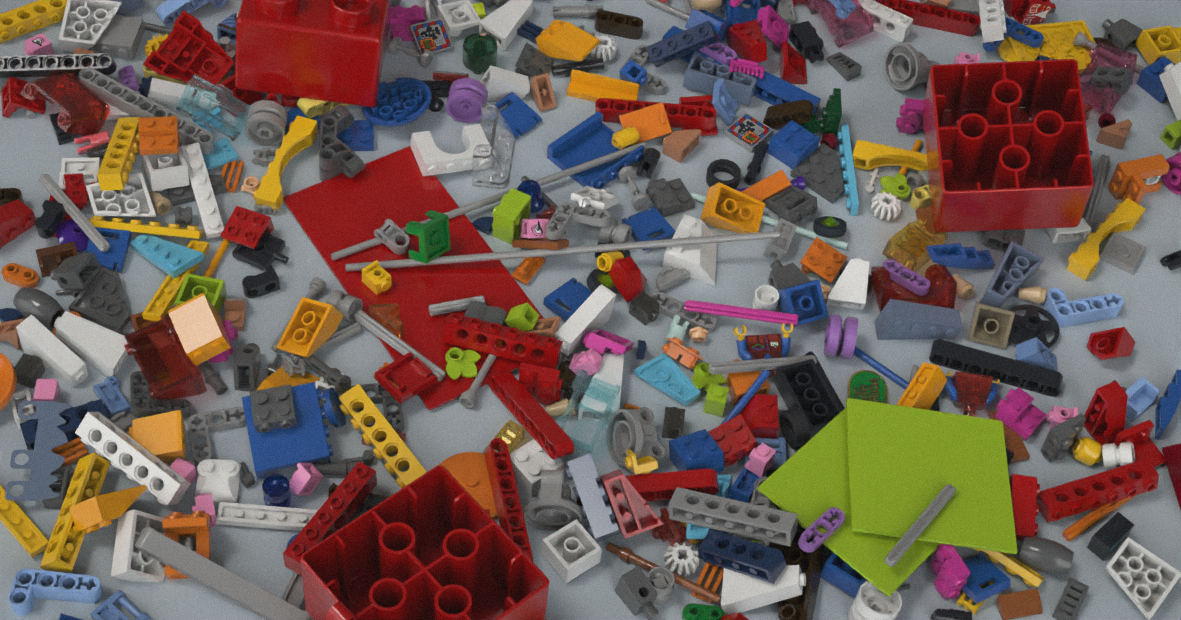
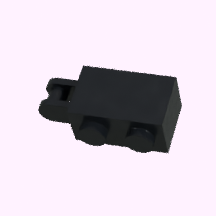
[788,21,824,63]

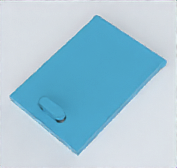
[202,138,239,171]

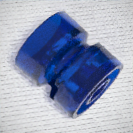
[517,180,545,213]
[262,474,291,507]

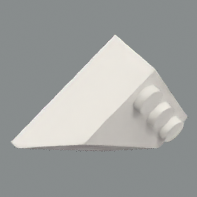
[59,0,122,52]
[86,173,156,217]
[663,214,717,286]
[111,509,165,583]
[1105,537,1181,620]

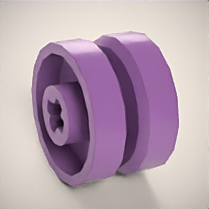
[446,78,488,123]
[824,314,858,359]

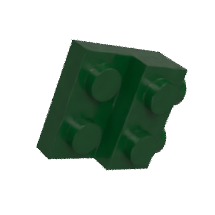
[819,88,842,136]

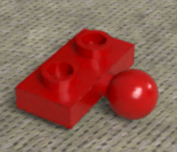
[64,173,98,207]

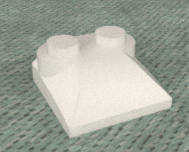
[437,0,481,36]
[195,459,242,504]

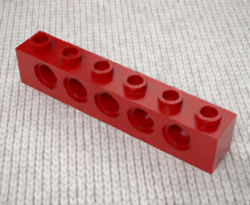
[442,312,563,369]
[1036,459,1159,523]
[283,462,377,576]

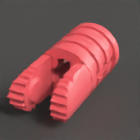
[74,131,110,154]

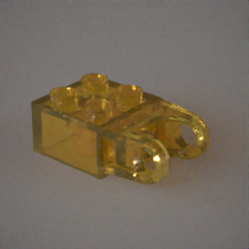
[882,217,948,272]

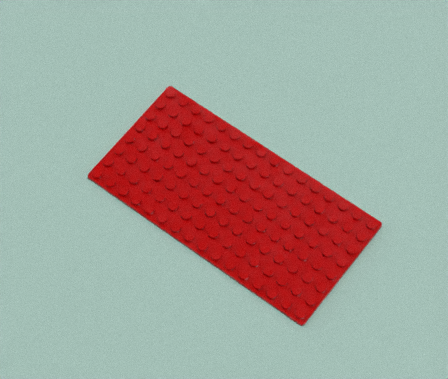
[283,146,544,410]

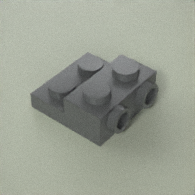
[646,178,695,217]
[765,185,818,224]
[250,384,297,433]
[1040,413,1086,463]

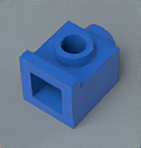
[619,59,648,87]

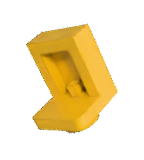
[624,449,658,475]

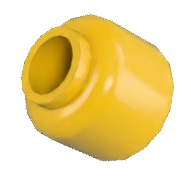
[1072,437,1103,466]

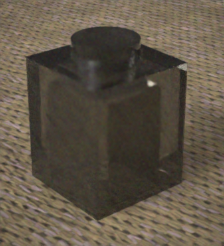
[629,291,660,326]
[14,353,45,389]
[662,407,685,439]

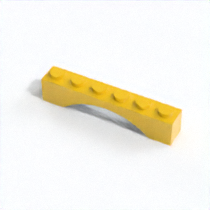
[253,115,319,213]
[852,140,928,172]
[1067,198,1146,281]

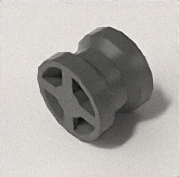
[175,206,193,225]

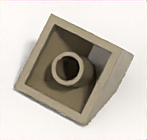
[968,301,1015,349]

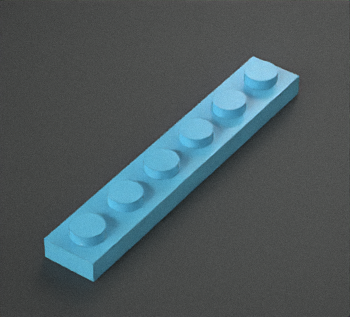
[837,124,859,216]

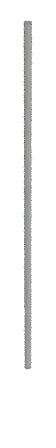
[346,231,780,272]

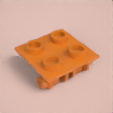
[800,237,847,283]

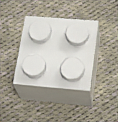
[143,147,189,191]
[510,439,565,497]
[541,519,602,583]

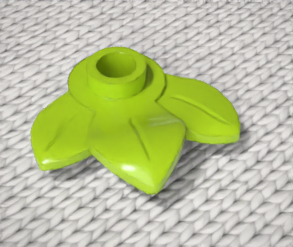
[879,173,911,200]
[445,347,481,380]
[692,362,727,393]

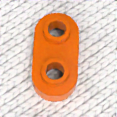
[2,263,40,288]

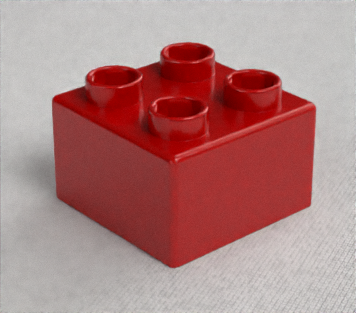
[235,0,392,107]
[922,59,1094,232]
[300,465,549,620]

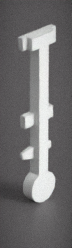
[864,167,880,194]

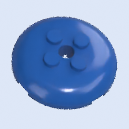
[361,77,432,127]

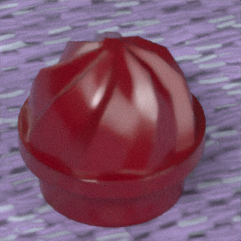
[1098,113,1116,128]
[820,133,838,150]

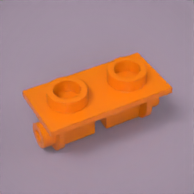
[511,249,546,285]
[662,337,703,369]

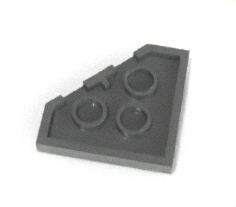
[790,143,844,204]
[69,267,131,331]

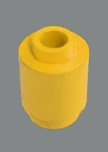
[612,127,639,150]
[597,251,624,272]

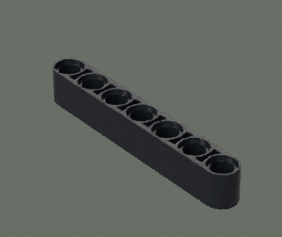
[0,53,117,78]
[929,339,1063,397]

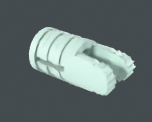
[664,315,690,344]

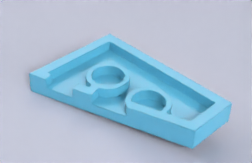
[634,353,701,406]

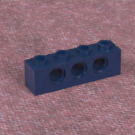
[646,20,720,67]
[20,399,108,450]
[698,530,787,584]

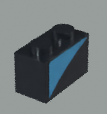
[1087,512,1134,561]

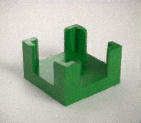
[406,210,451,264]

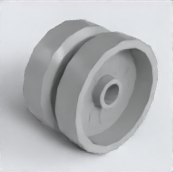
[245,100,288,146]

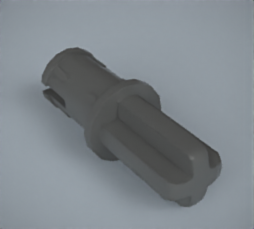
[198,361,228,395]

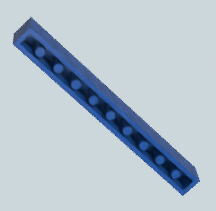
[662,25,821,114]

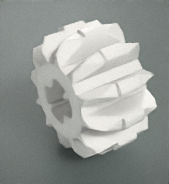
[589,34,617,61]
[870,191,901,222]
[664,542,700,578]

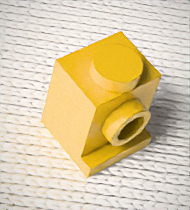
[362,260,392,295]

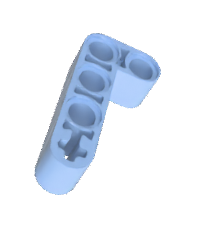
[156,0,227,26]
[1044,288,1124,327]
[9,569,103,616]

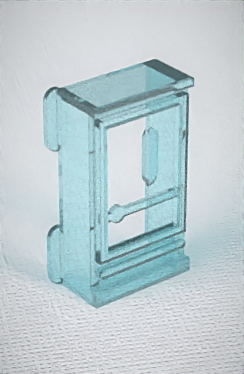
[176,74,250,142]
[556,369,620,455]

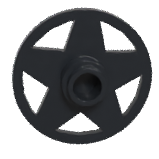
[1008,304,1060,349]

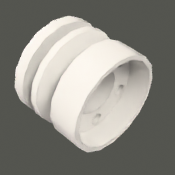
[848,581,903,620]

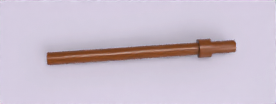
[606,542,721,604]

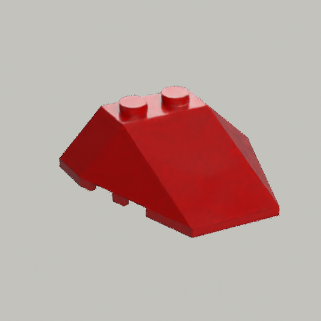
[143,10,234,90]

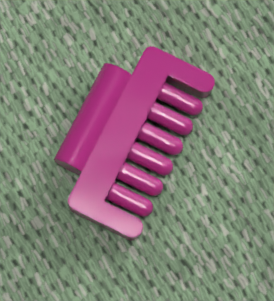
[729,58,764,79]

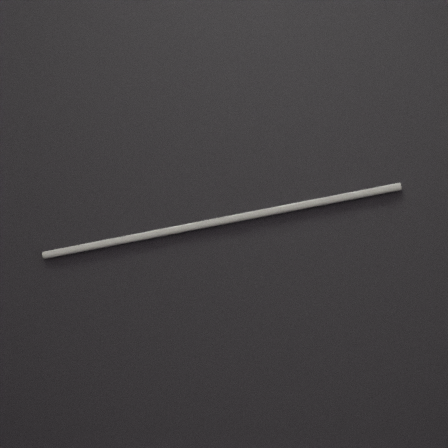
[330,142,647,261]

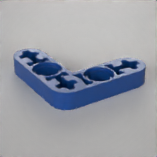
[982,17,1044,52]

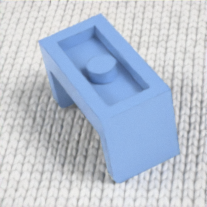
[1125,377,1160,423]

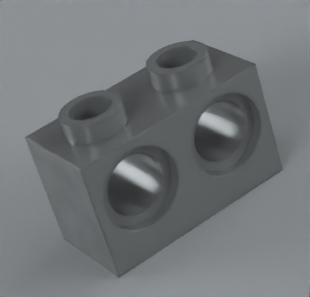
[1090,66,1133,94]

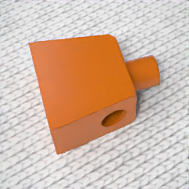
[726,359,771,406]

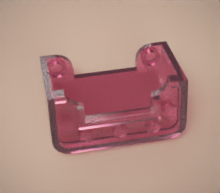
[805,0,875,48]
[1079,42,1137,115]

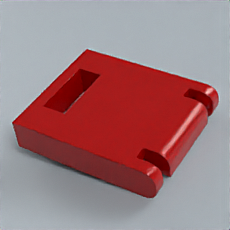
[375,352,438,404]

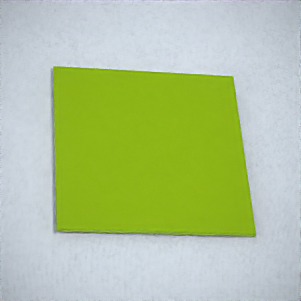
[846,398,1018,554]
[757,408,940,598]

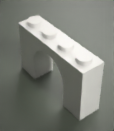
[410,124,494,176]

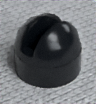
[429,97,444,112]

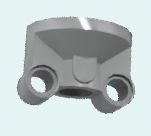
[884,42,940,91]
[607,407,666,466]
[524,470,583,531]

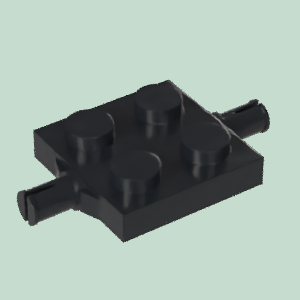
[232,232,289,271]

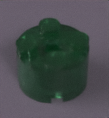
[462,33,497,74]

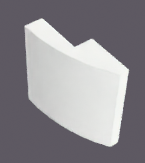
[59,157,100,190]

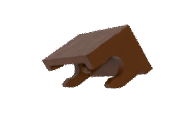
[36,241,78,278]

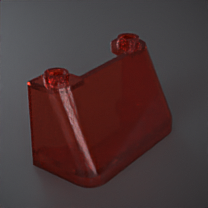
[20,72,110,136]
[871,264,957,313]
[124,316,207,402]

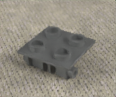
[515,42,555,77]

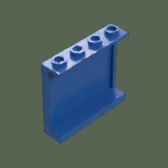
[547,111,644,189]
[242,382,334,479]

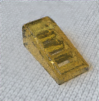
[483,420,525,454]

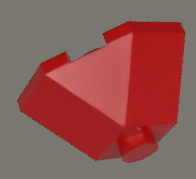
[608,257,647,303]
[1086,327,1135,360]

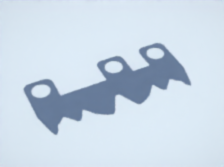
[5,401,72,501]

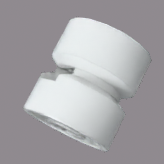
[752,285,779,312]
[1102,442,1135,470]

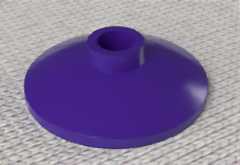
[56,219,89,252]

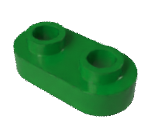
[682,603,725,620]

